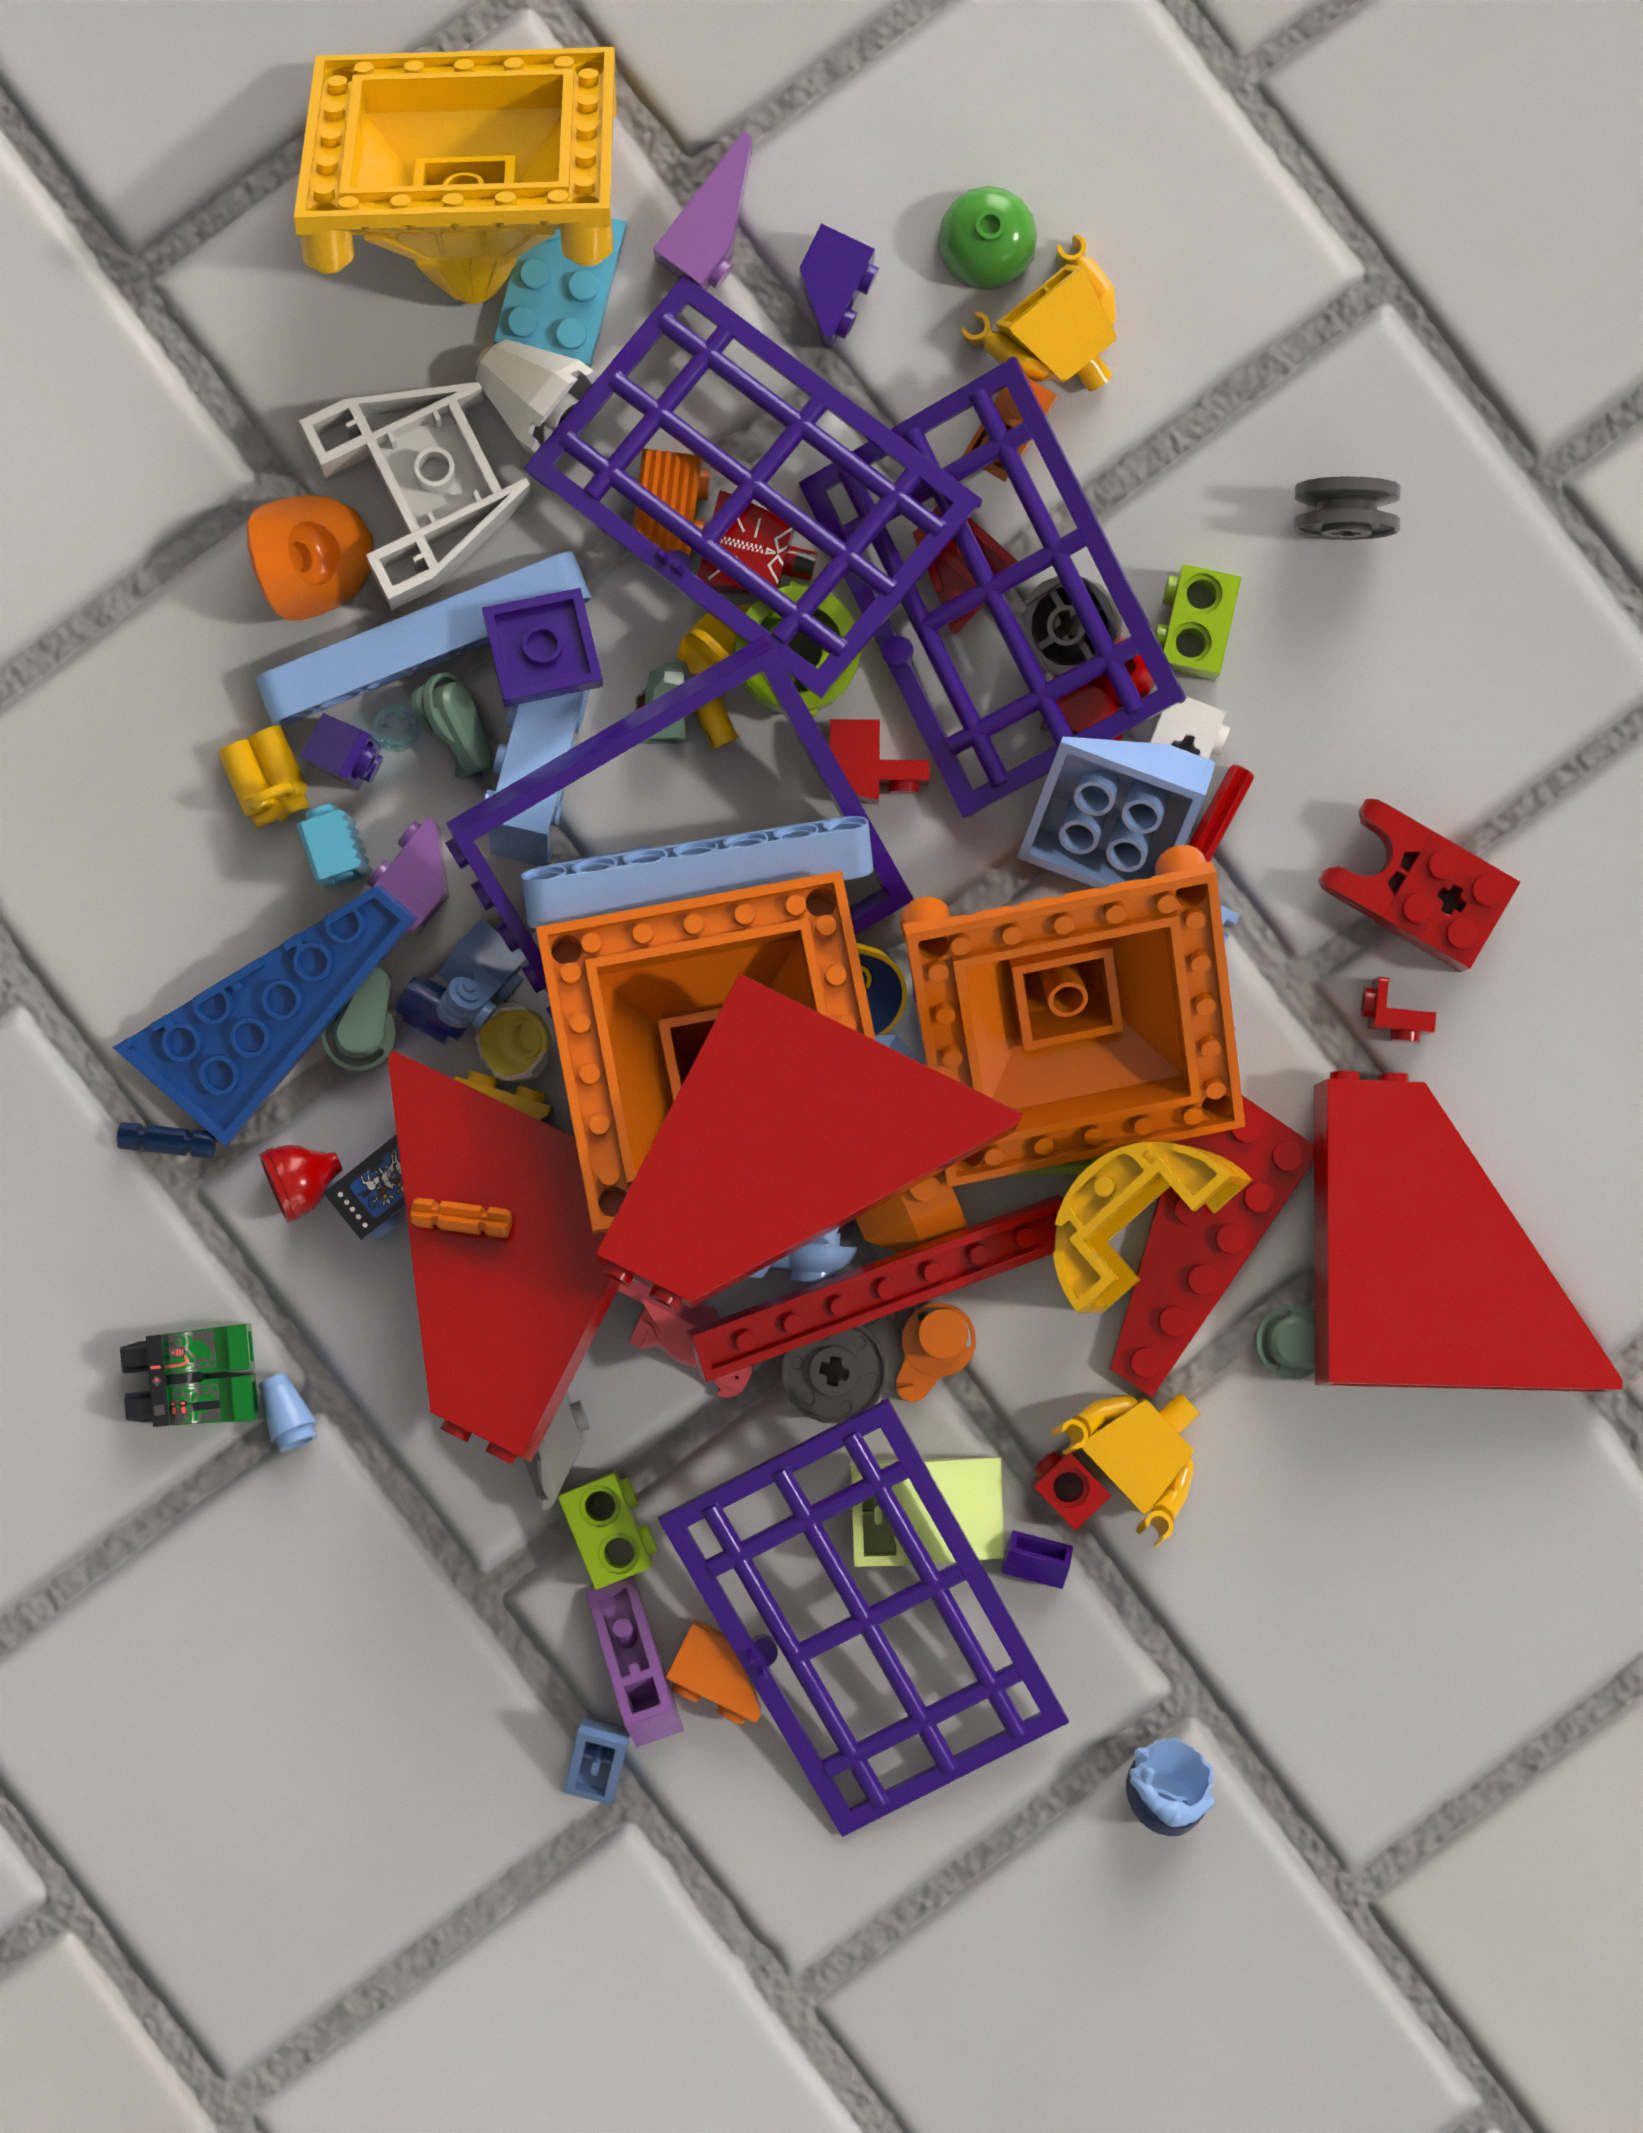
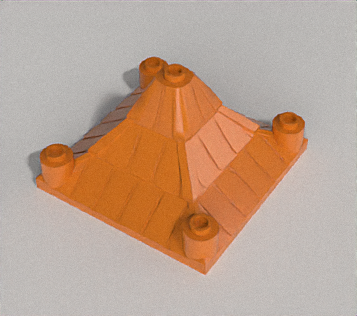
[900,845,1245,1188]
[536,871,876,1234]

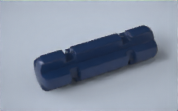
[116,1122,216,1159]

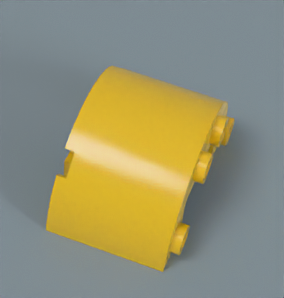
[1053,1142,1252,1313]

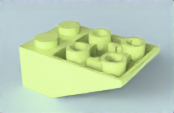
[851,1457,1004,1567]

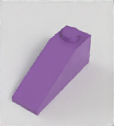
[653,131,753,291]
[586,1576,684,1747]

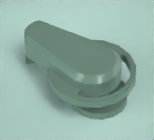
[411,672,493,778]
[321,967,397,1071]
[1254,1305,1315,1379]

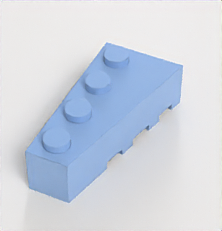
[484,690,590,866]

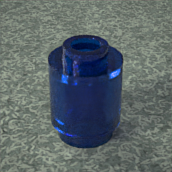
[395,976,468,1045]

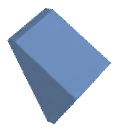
[564,1716,630,1805]

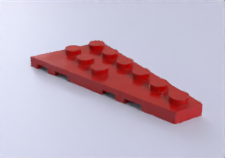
[1109,1095,1314,1397]

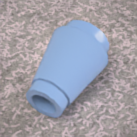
[259,1373,318,1452]

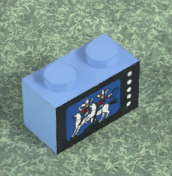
[323,1134,406,1241]

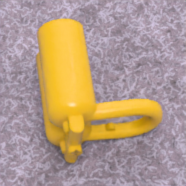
[217,725,310,829]

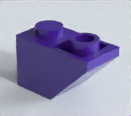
[799,223,879,349]
[300,713,384,790]

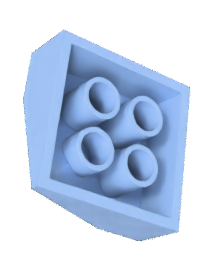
[1017,736,1216,888]

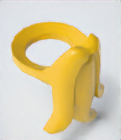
[676,593,752,675]

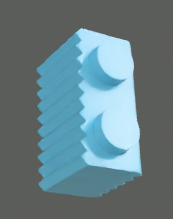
[296,803,373,889]

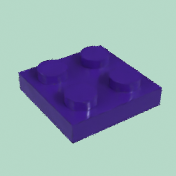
[482,588,603,707]

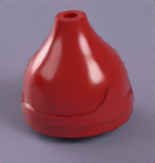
[259,1145,343,1223]

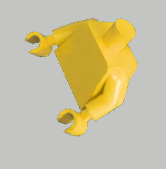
[961,235,1117,392]
[1051,1392,1201,1547]

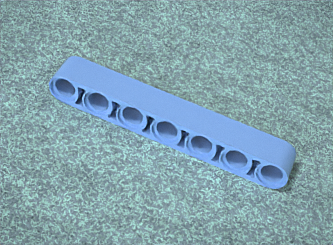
[254,551,592,726]
[521,816,873,929]

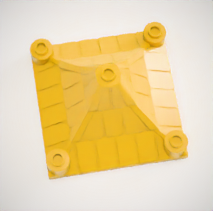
[294,47,617,304]

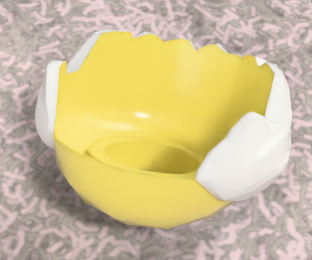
[475,1002,552,1082]

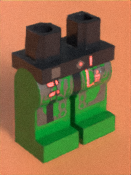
[120,1323,260,1427]

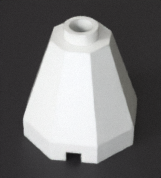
[475,339,598,456]

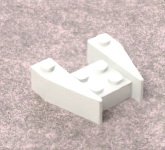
[299,382,531,611]

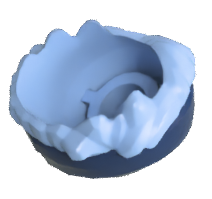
[1126,1738,1215,1837]

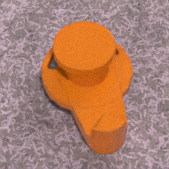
[895,1302,976,1402]

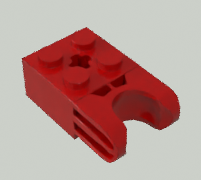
[1318,799,1520,972]

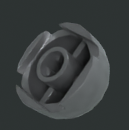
[1019,576,1122,675]

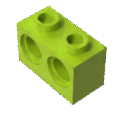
[1155,564,1242,681]
[558,1471,658,1590]

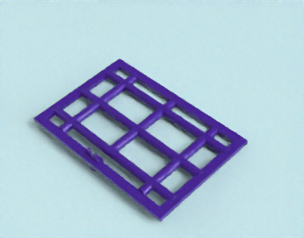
[523,274,982,699]
[798,357,1187,818]
[658,1398,1069,1837]

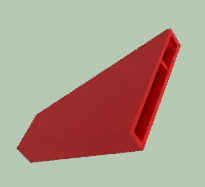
[596,973,1023,1310]
[388,1050,621,1465]
[1314,1071,1623,1392]

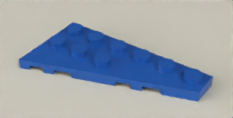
[112,885,418,1146]

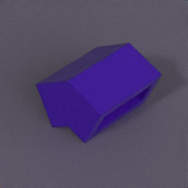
[1000,1530,1073,1589]

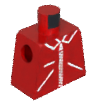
[697,490,818,595]

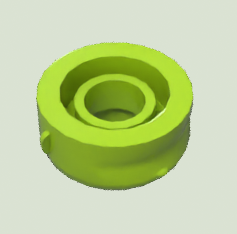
[734,581,861,718]

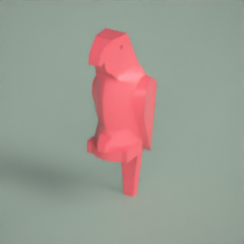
[617,1280,754,1398]

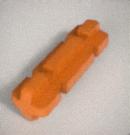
[410,1197,512,1238]

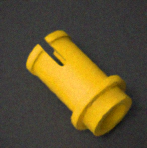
[695,694,740,751]

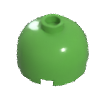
[938,186,1038,290]

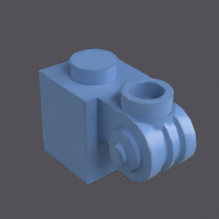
[437,919,526,1030]

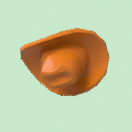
[247,495,373,621]

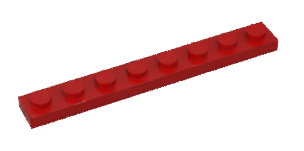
[687,1194,1064,1382]

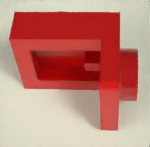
[1361,977,1437,1043]

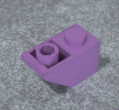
[367,816,449,936]

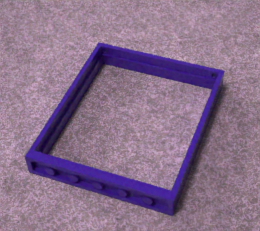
[445,636,914,1020]

